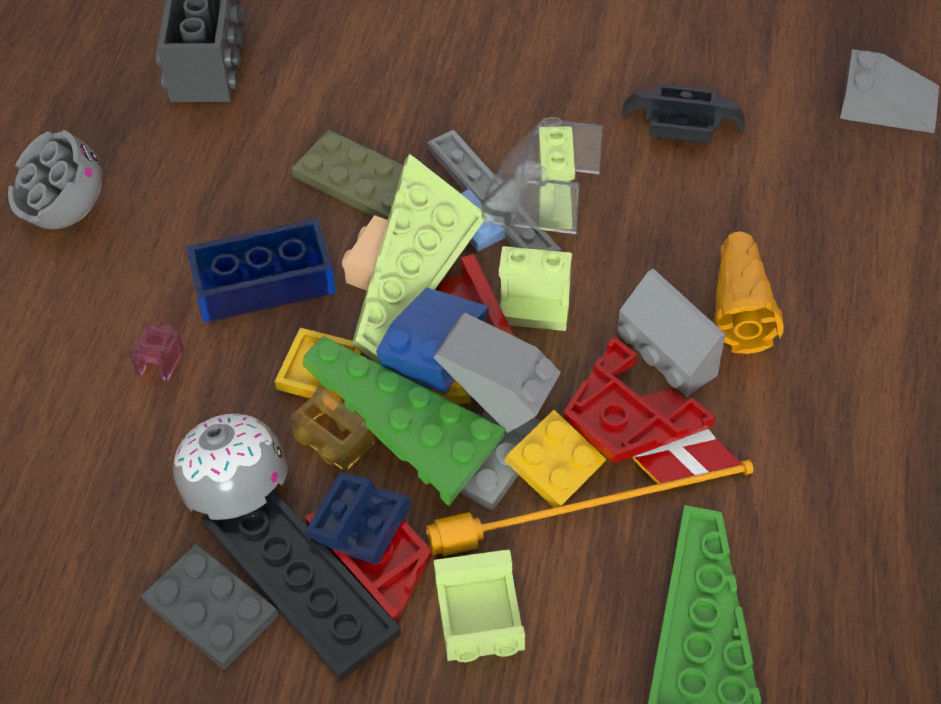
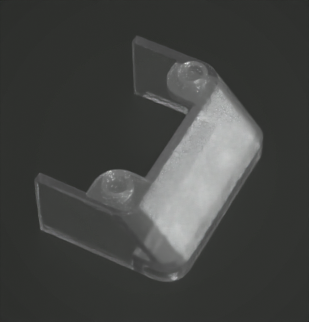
[481,117,603,234]

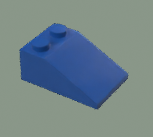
[376,287,489,394]

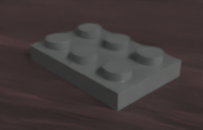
[141,544,279,670]

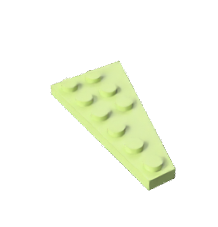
[352,154,488,365]

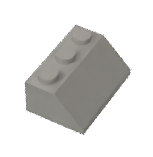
[617,269,725,397]

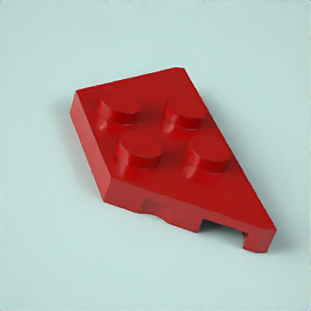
[305,513,432,622]

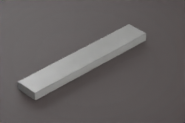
[427,129,561,252]

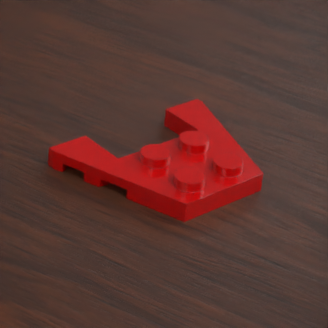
[563,337,716,464]

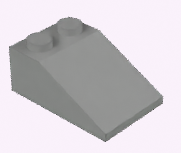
[840,49,939,133]
[433,313,561,433]

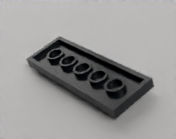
[201,490,401,682]

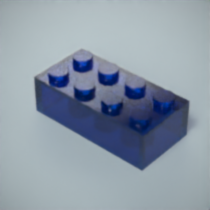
[186,218,336,323]

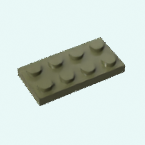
[291,129,404,220]

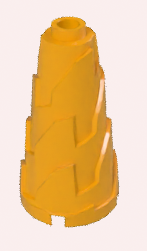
[712,231,784,354]

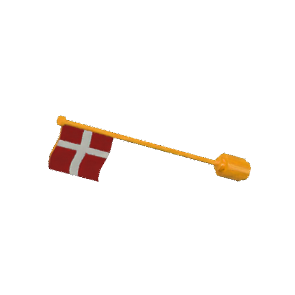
[426,389,753,557]

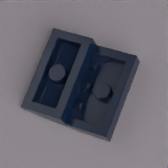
[305,473,412,565]

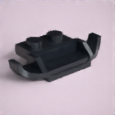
[621,84,745,144]

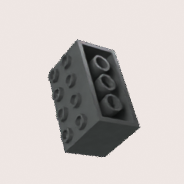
[156,0,246,102]

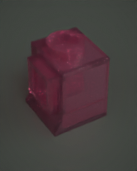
[130,324,184,382]

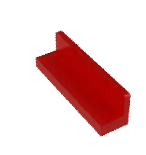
[438,254,515,337]

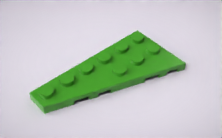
[303,336,505,506]
[648,505,761,704]

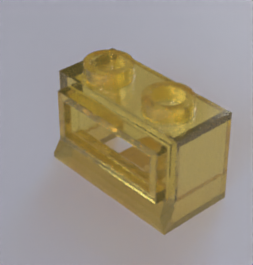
[290,386,375,472]

